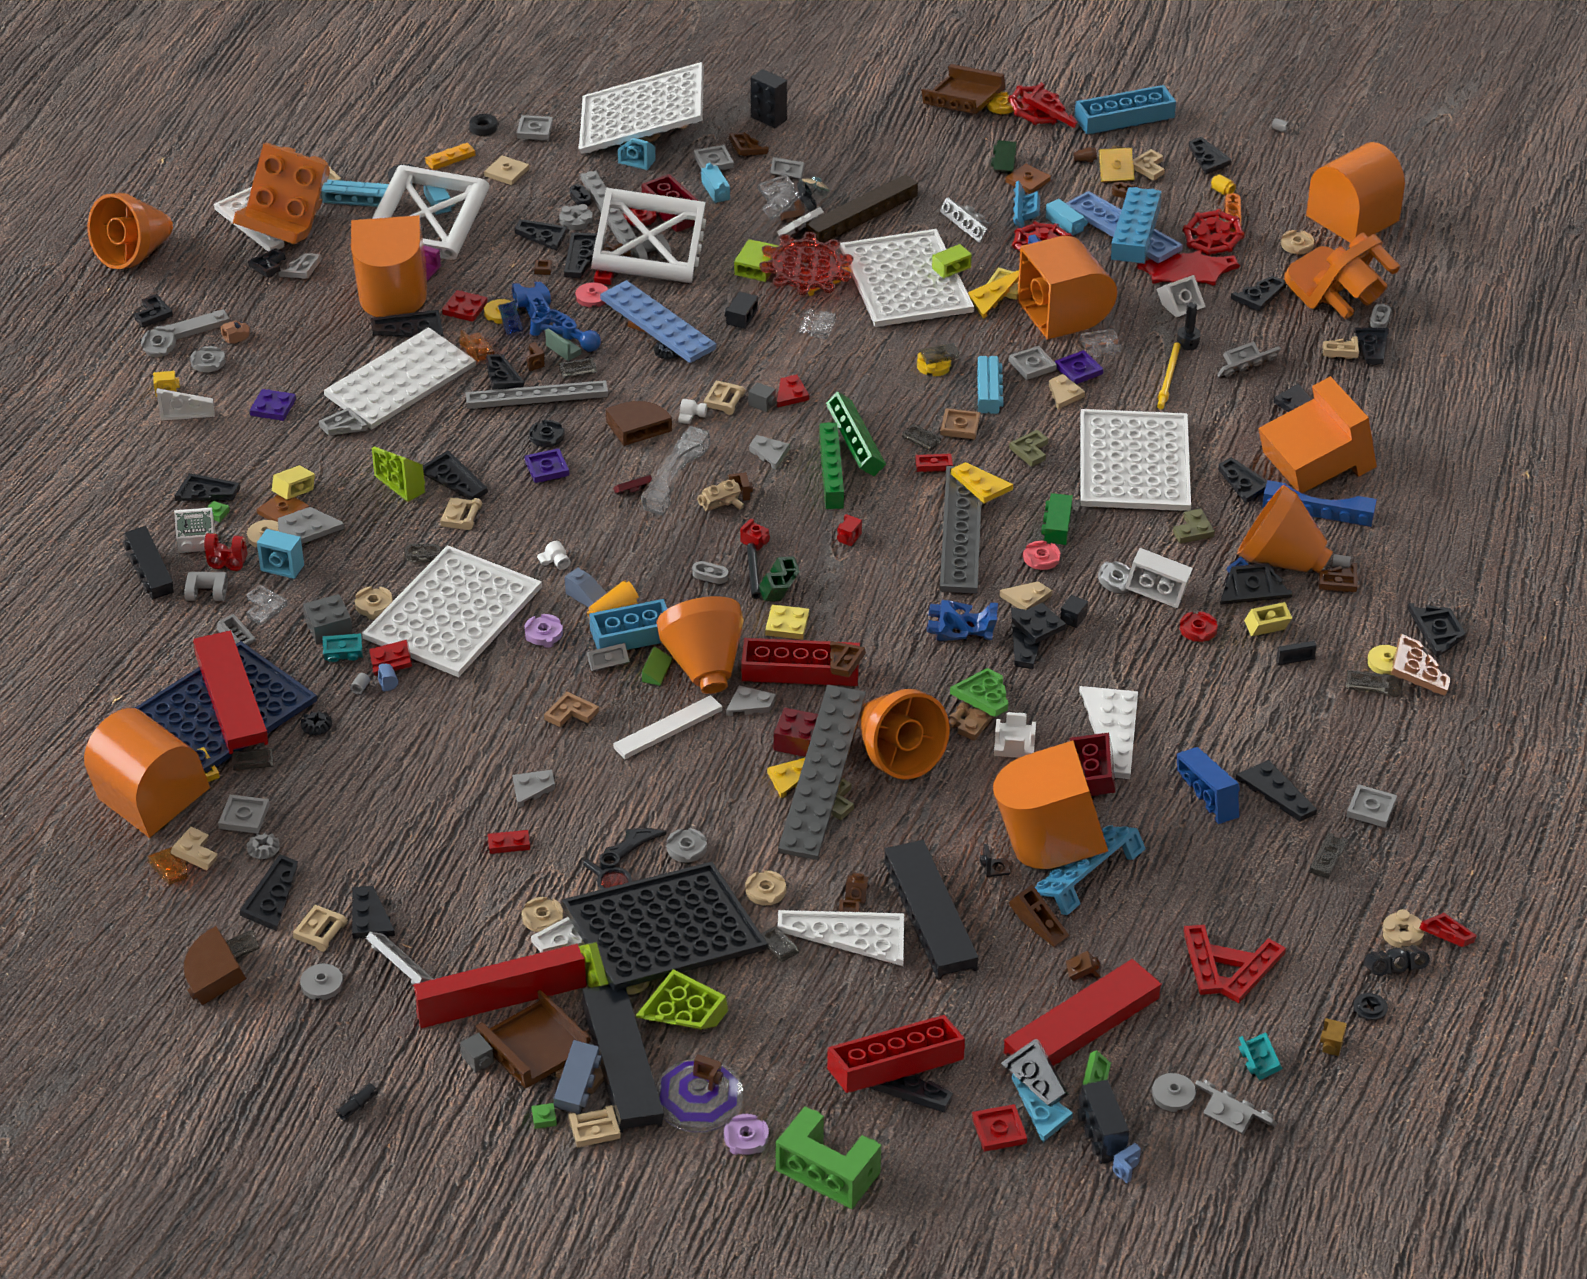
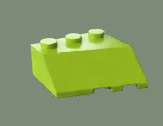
[372,447,425,502]
[636,969,728,1029]

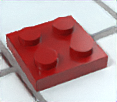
[442,290,488,322]
[972,1104,1027,1152]

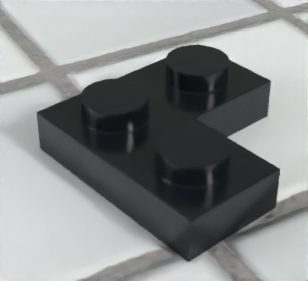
[248,248,286,277]
[134,294,173,328]

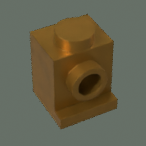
[1320,1018,1347,1056]

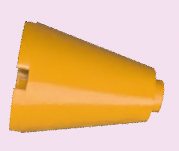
[587,580,639,617]

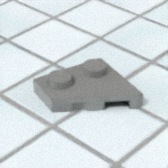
[749,435,789,469]

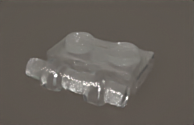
[799,308,836,339]
[1080,328,1122,357]

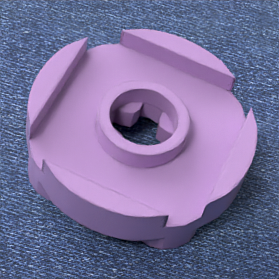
[525,614,563,648]
[724,1114,769,1155]

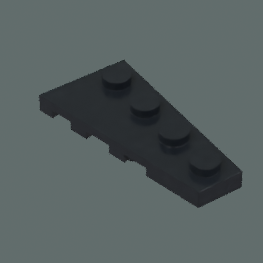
[564,232,597,278]
[370,309,444,338]
[1011,607,1041,669]
[1236,760,1317,822]
[867,1073,953,1113]

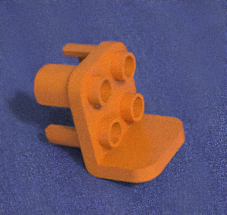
[1284,232,1401,319]

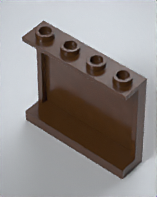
[921,64,1006,114]
[475,990,591,1089]

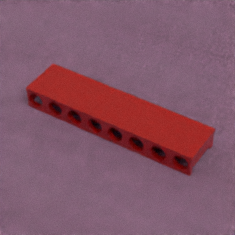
[193,630,269,754]
[413,943,586,1029]
[1004,959,1162,1066]

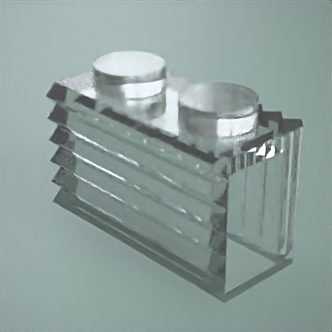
[762,185,800,220]

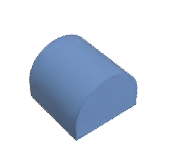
[378,664,398,692]

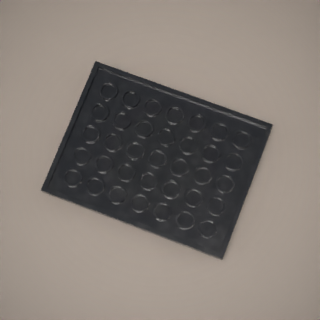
[561,862,767,991]

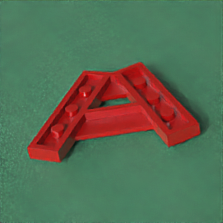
[1183,924,1286,1003]

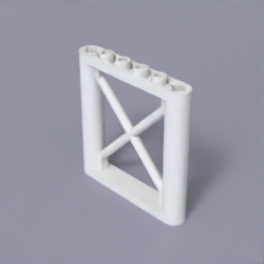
[372,165,490,260]
[591,188,706,283]

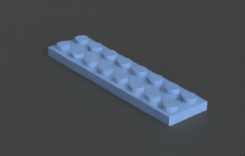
[1066,191,1183,263]
[600,280,716,363]

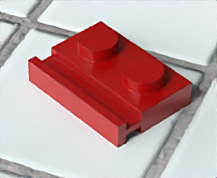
[369,640,412,676]

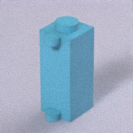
[701,163,730,203]
[423,185,455,215]
[1045,199,1088,236]

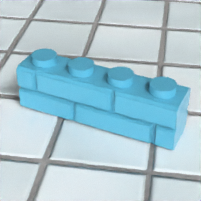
[322,180,389,207]
[977,356,1003,414]

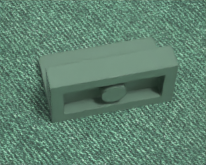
[545,328,581,361]

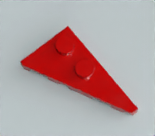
[1026,82,1077,128]

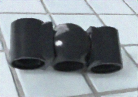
[1364,945,1430,976]

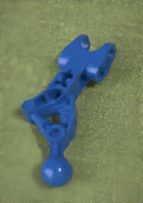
[511,281,601,352]

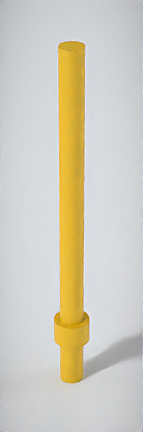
[1157,342,1181,409]

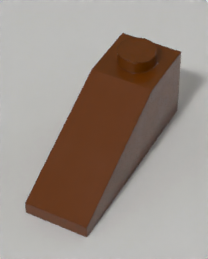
[1008,884,1070,947]

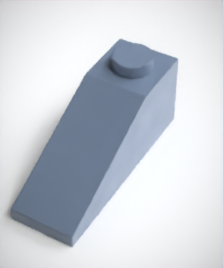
[565,568,606,608]

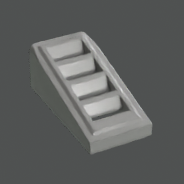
[217,613,256,646]

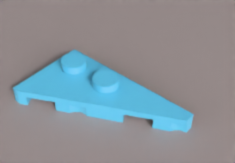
[1012,1074,1073,1142]

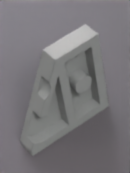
[278,253,322,279]
[319,407,368,435]
[726,685,776,716]
[512,770,555,808]

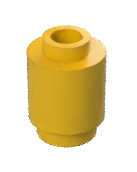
[1211,174,1236,196]

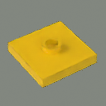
[1099,148,1134,182]

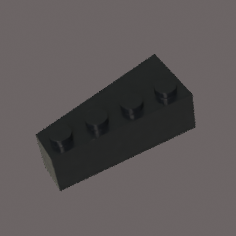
[123,526,174,600]

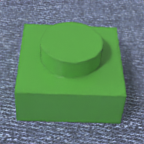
[207,501,230,522]
[531,1103,557,1129]

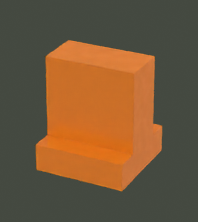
[1258,376,1377,493]

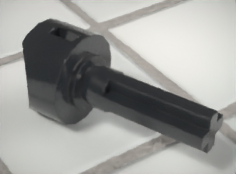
[1177,302,1201,350]

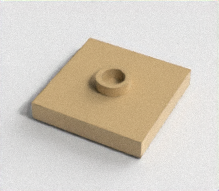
[484,156,529,185]

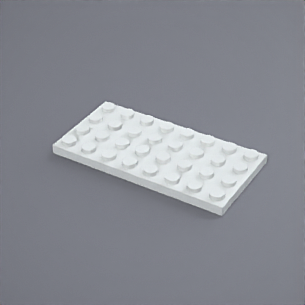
[324,327,476,430]

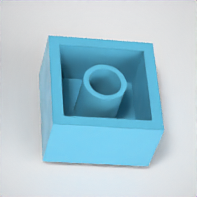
[257,529,304,579]

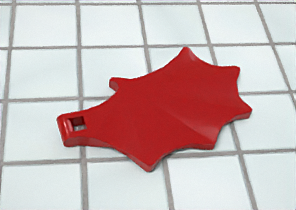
[1138,250,1240,285]

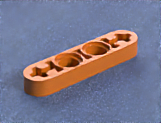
[1225,193,1241,232]

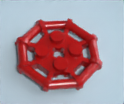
[1008,84,1066,125]
[1182,209,1245,256]
[1012,221,1073,251]

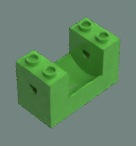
[776,1106,881,1209]

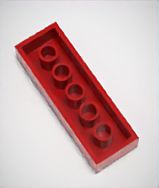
[741,638,860,686]
[827,1015,965,1093]

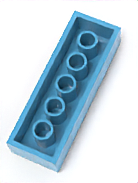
[1075,85,1176,134]
[1111,187,1161,263]

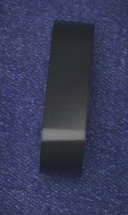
[570,184,591,207]

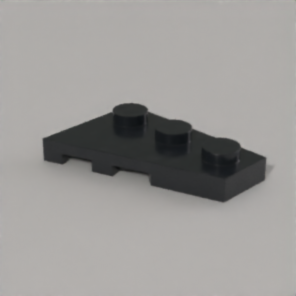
[1188,137,1232,175]
[515,219,567,251]
[1231,276,1287,311]
[485,354,525,390]
[1218,457,1267,504]
[352,886,395,939]

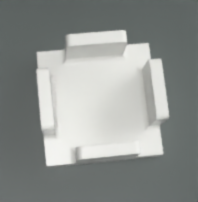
[994,712,1036,758]

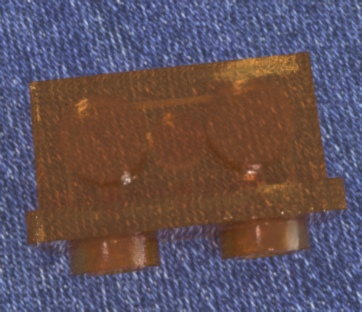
[459,330,495,362]

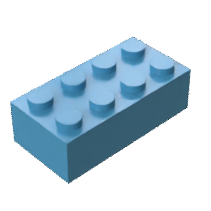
[589,599,667,650]

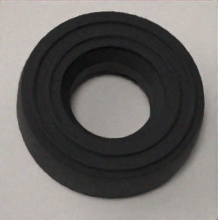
[469,114,498,136]

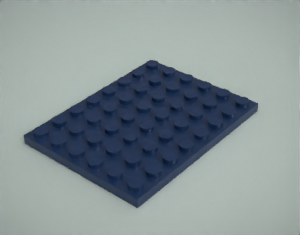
[135,641,317,774]

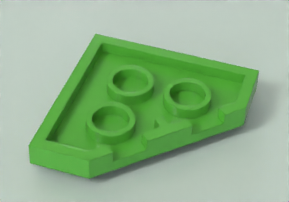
[950,668,1008,717]

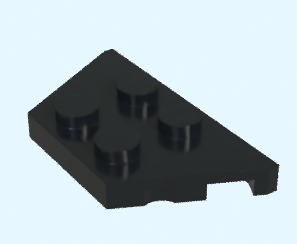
[1220,563,1293,605]
[1408,603,1466,657]

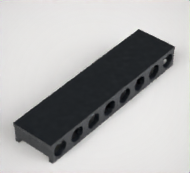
[884,839,979,980]
[582,985,664,1133]

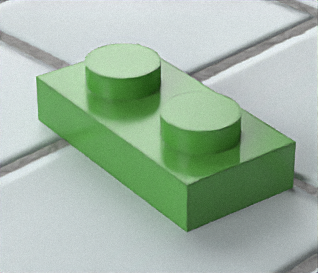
[1083,1050,1111,1084]

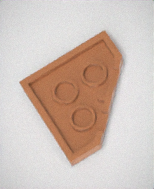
[1390,634,1450,696]

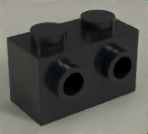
[724,292,758,329]

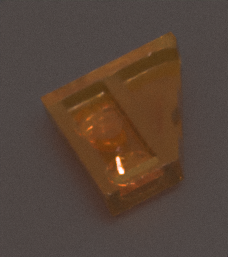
[148,847,187,885]

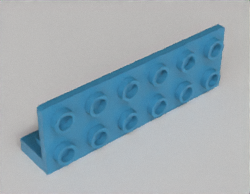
[1035,825,1146,915]

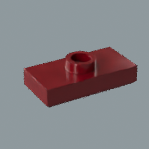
[613,475,653,494]

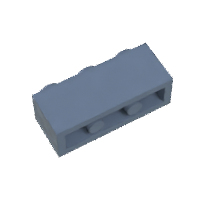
[554,1040,602,1114]

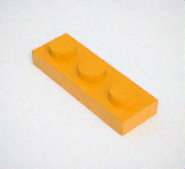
[425,143,476,170]

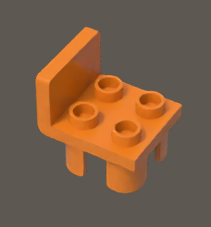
[233,143,330,244]

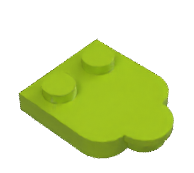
[579,942,608,987]

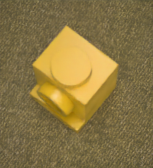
[153,371,180,397]

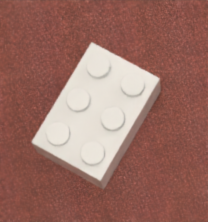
[1125,548,1193,609]

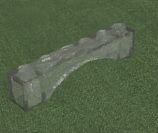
[641,426,711,516]

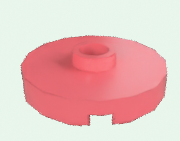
[575,283,608,308]
[1023,541,1061,570]

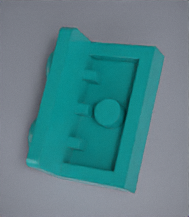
[323,633,363,662]
[1238,1032,1283,1081]

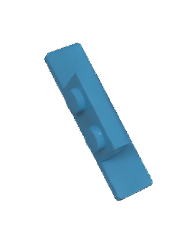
[1013,181,1040,228]

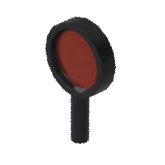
[583,859,632,890]

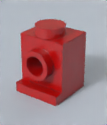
[837,514,862,546]
[740,519,770,550]

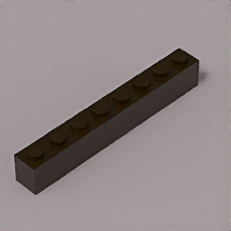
[806,174,918,246]

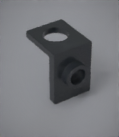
[980,843,1011,877]

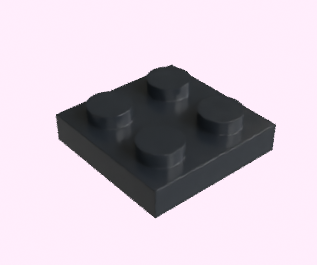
[1012,603,1066,644]

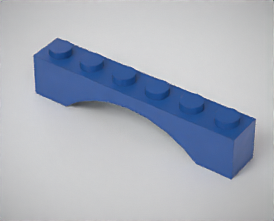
[1262,480,1377,527]

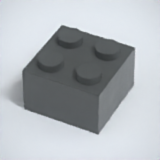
[303,594,353,644]

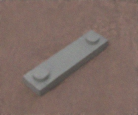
[165,309,230,340]
[366,931,433,984]

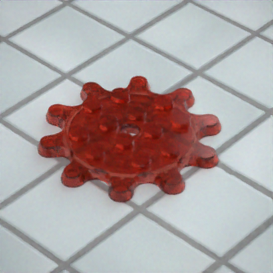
[759,232,854,296]

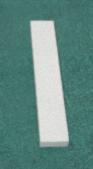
[613,695,722,759]

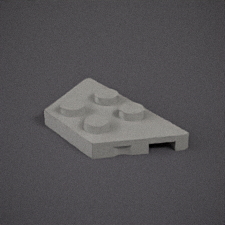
[278,507,344,544]

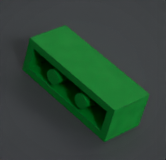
[1041,493,1073,545]

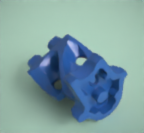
[927,600,998,641]

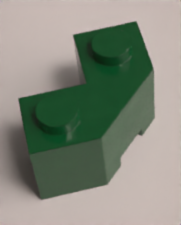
[991,140,1017,173]
[759,556,800,602]

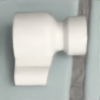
[678,399,707,424]
[537,541,571,570]

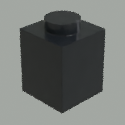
[1060,595,1088,628]

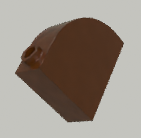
[605,401,672,446]
[184,926,247,1005]

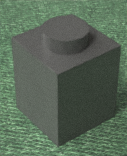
[748,382,777,412]
[460,1032,494,1073]

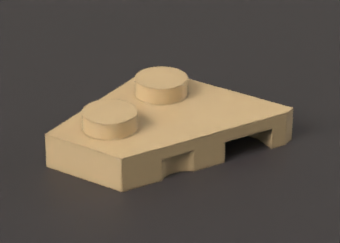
[1323,336,1359,359]
[1049,374,1085,409]
[1000,581,1052,610]

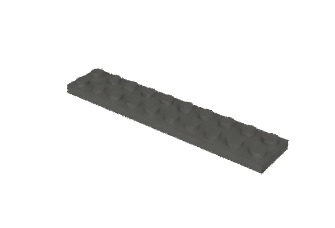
[940,466,983,593]
[778,685,866,860]

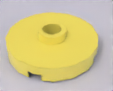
[1367,645,1397,676]

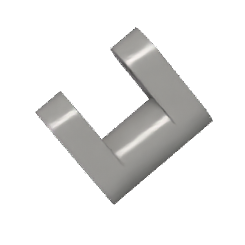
[630,234,672,260]
[184,572,228,601]

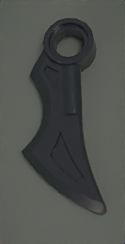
[599,828,667,870]

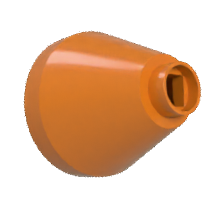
[87,193,173,269]
[1237,485,1333,573]
[656,596,744,694]
[858,689,950,779]

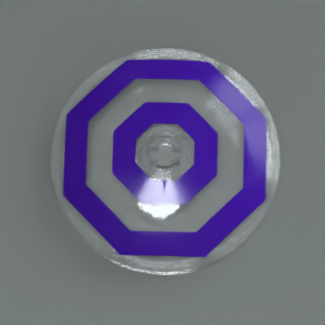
[656,1059,743,1133]

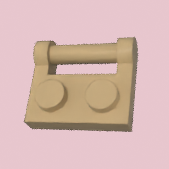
[704,380,746,415]
[440,498,482,530]
[293,905,348,952]
[568,1105,621,1148]

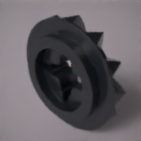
[654,342,679,359]
[301,710,332,735]
[1353,993,1388,1022]

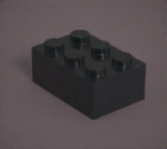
[750,69,787,128]
[1077,1079,1129,1164]

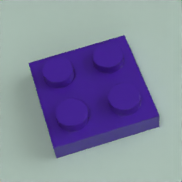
[1055,350,1103,384]
[250,389,296,421]
[524,448,569,483]

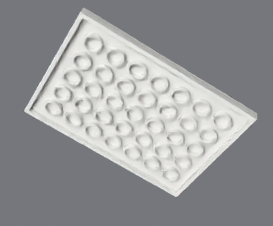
[579,62,704,154]
[840,229,974,327]
[1080,409,1191,511]
[362,545,542,677]

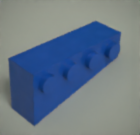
[1177,747,1240,824]

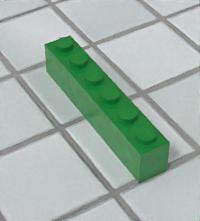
[826,391,886,477]
[819,422,844,509]

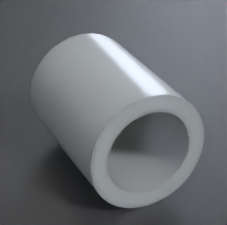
[1272,118,1289,133]
[1332,554,1351,569]
[350,673,370,694]

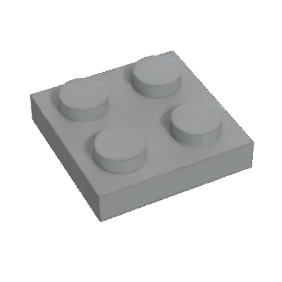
[516,115,553,141]
[694,145,734,170]
[1009,346,1057,380]
[1346,784,1397,828]
[218,795,270,834]

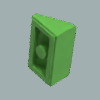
[642,647,673,686]

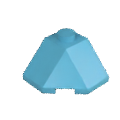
[618,138,656,170]

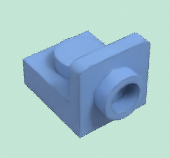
[1113,1143,1141,1183]

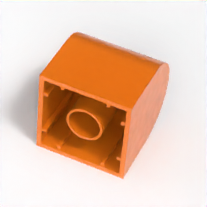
[1306,142,1405,243]
[351,215,427,317]
[1017,236,1117,340]
[84,708,210,838]
[993,740,1108,869]

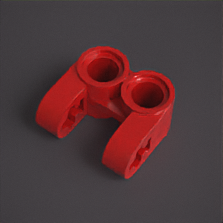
[204,533,248,571]

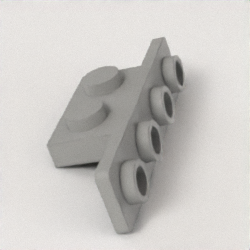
[940,197,989,243]
[1217,341,1281,377]
[1195,1080,1277,1135]

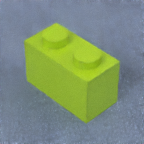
[932,244,972,279]

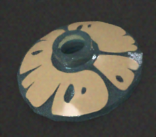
[799,176,830,192]

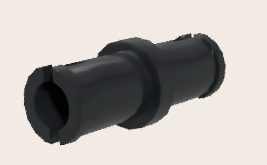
[336,1083,378,1121]

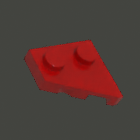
[777,374,809,408]
[1419,913,1477,947]

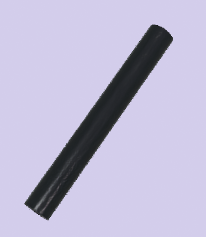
[747,543,761,599]

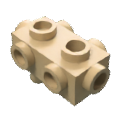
[698,479,744,512]

